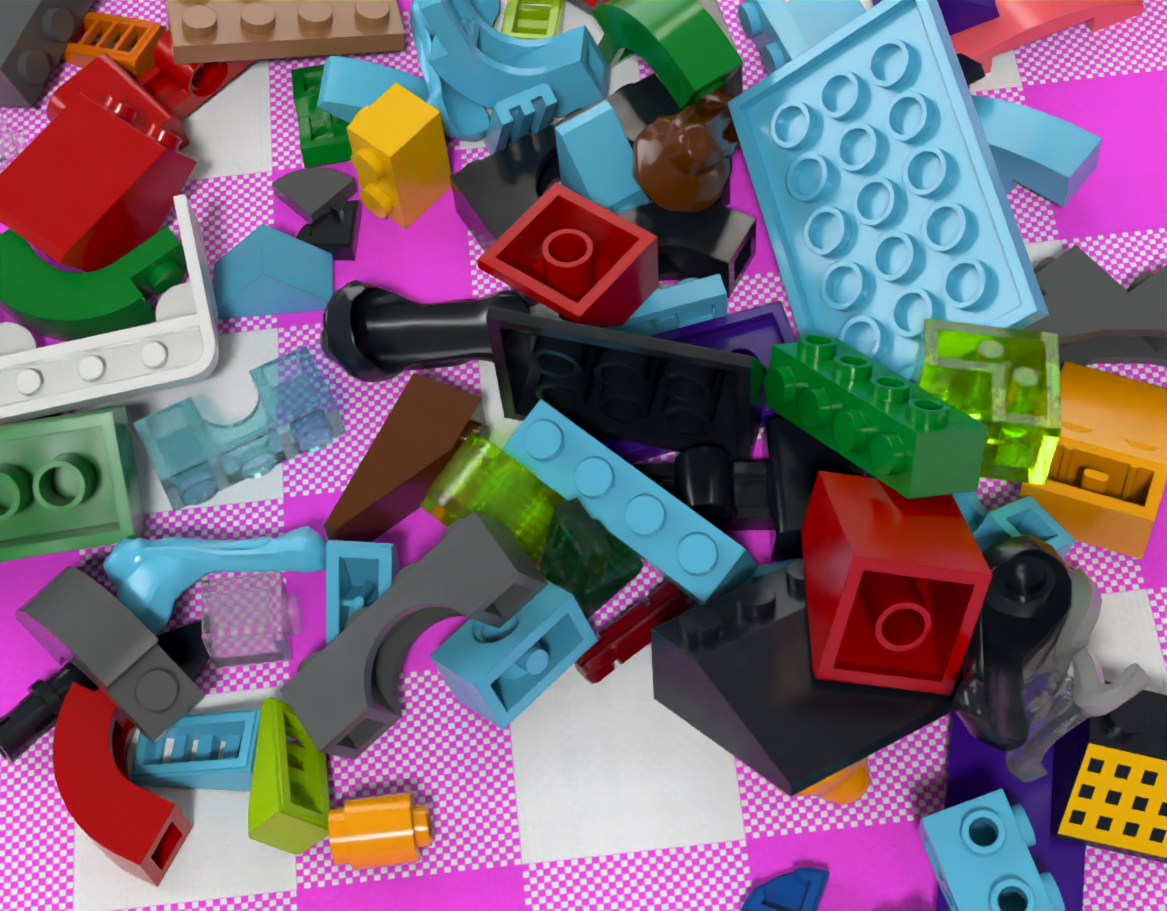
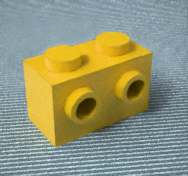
[346,82,452,229]

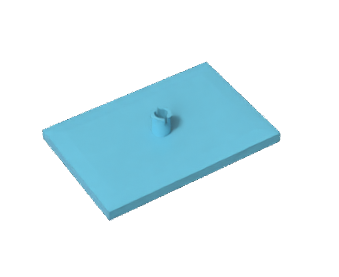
[727,0,1049,385]

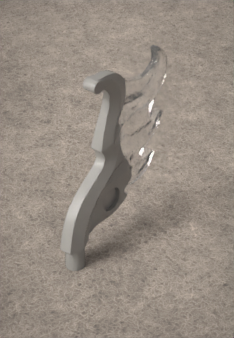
[996,567,1151,782]

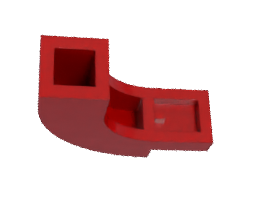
[53,682,193,887]

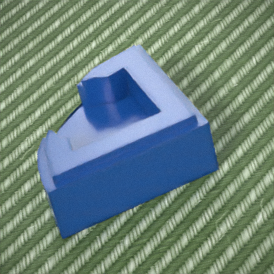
[740,868,830,911]

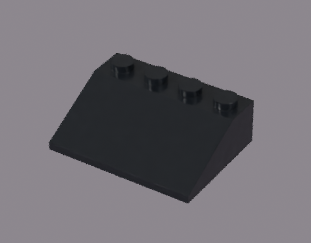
[486,307,767,462]
[651,558,964,796]

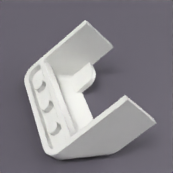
[0,194,219,425]

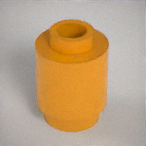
[328,792,432,870]

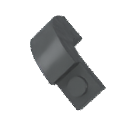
[15,566,205,744]

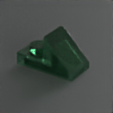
[539,498,643,620]

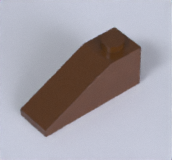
[324,373,490,542]

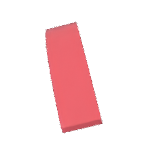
[950,0,1144,74]

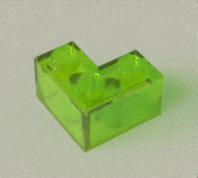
[912,319,1062,485]

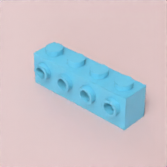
[918,788,1065,911]

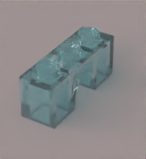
[133,346,345,512]

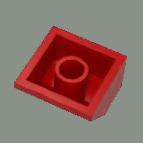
[477,182,659,326]

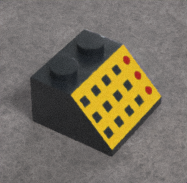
[1052,681,1167,864]

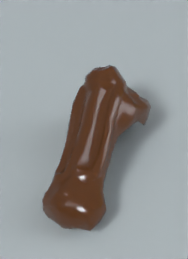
[633,88,741,213]

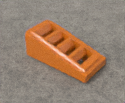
[60,11,166,80]

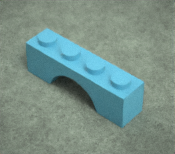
[501,399,758,606]

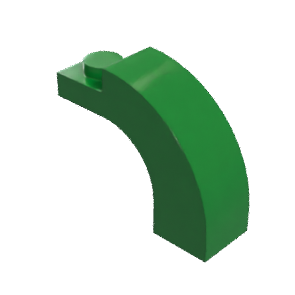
[592,0,744,111]
[0,226,188,342]

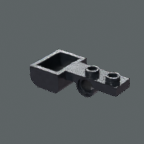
[631,417,865,559]

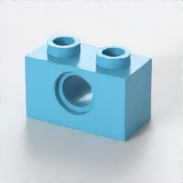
[429,579,598,730]

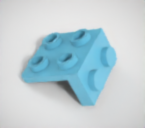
[738,0,866,75]

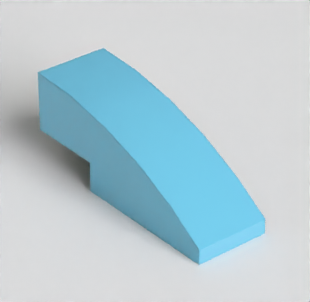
[971,95,1102,207]

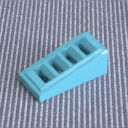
[130,709,261,791]

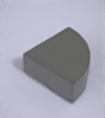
[272,168,357,224]

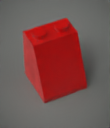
[0,92,197,272]
[801,471,993,695]

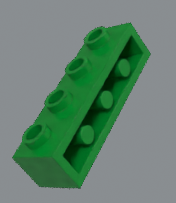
[764,334,987,499]

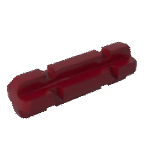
[574,582,689,684]

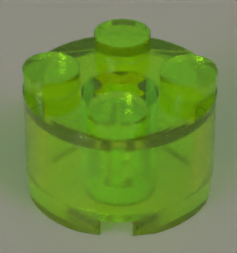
[419,431,576,565]

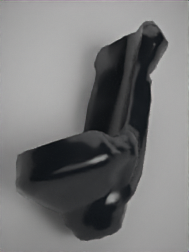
[320,280,532,382]
[953,534,1073,752]

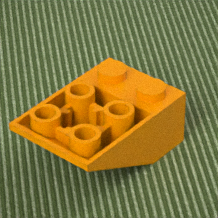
[1019,361,1167,559]

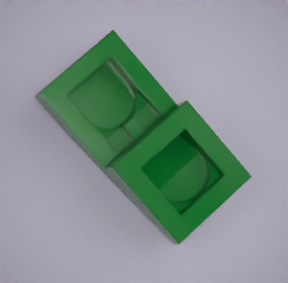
[291,64,352,168]

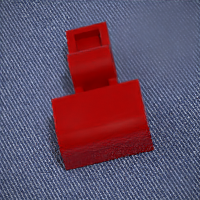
[47,30,255,151]

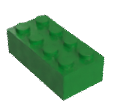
[0,405,147,562]

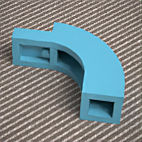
[419,0,610,118]

